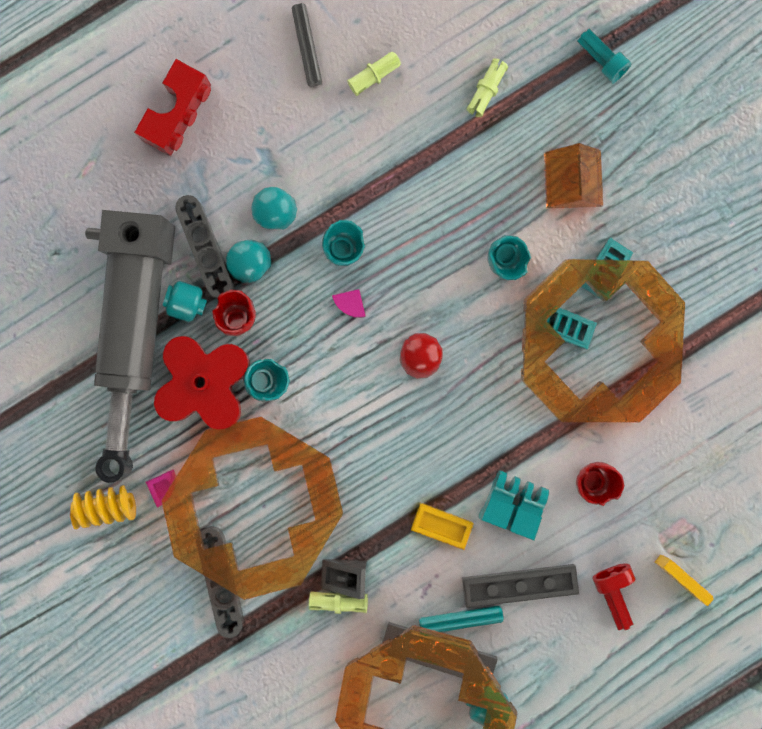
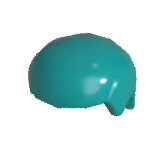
[251,187,297,230]
[322,220,365,266]
[487,235,531,280]
[226,239,271,283]
[243,359,290,402]

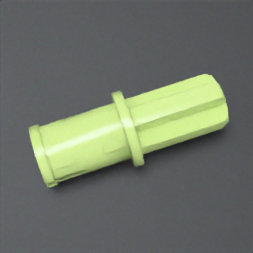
[347,52,401,96]

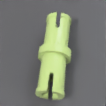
[466,58,508,117]
[309,591,368,614]

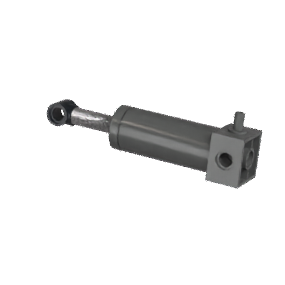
[85,210,175,483]

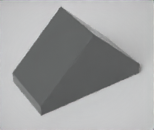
[321,559,366,599]

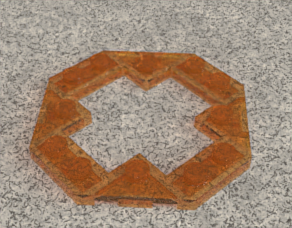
[521,259,685,422]
[161,417,343,600]
[335,625,518,729]

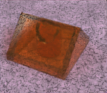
[544,143,603,209]

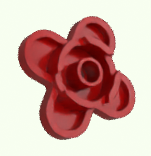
[154,336,250,430]

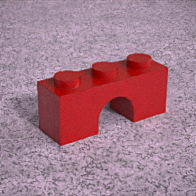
[134,59,211,156]

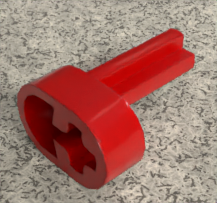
[592,563,636,630]

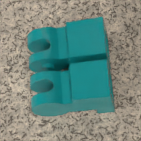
[478,470,549,541]

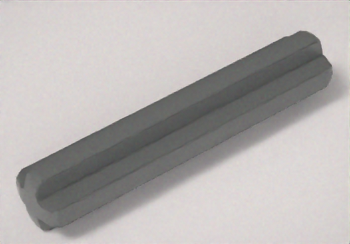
[291,3,322,87]

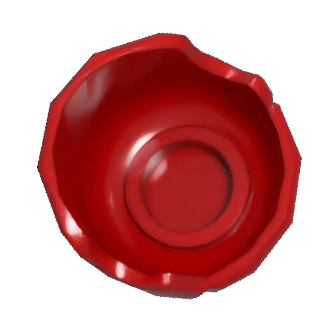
[212,290,256,336]
[400,333,443,379]
[576,462,625,506]

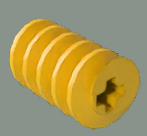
[70,485,136,530]

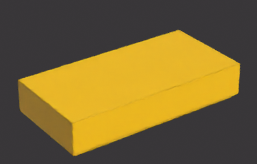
[411,502,474,550]
[655,555,714,606]

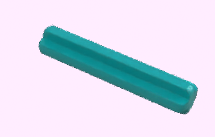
[419,606,504,635]

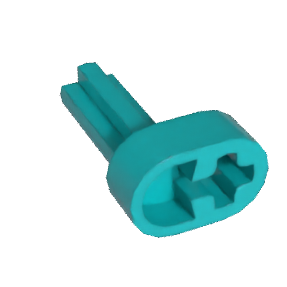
[577,28,632,84]

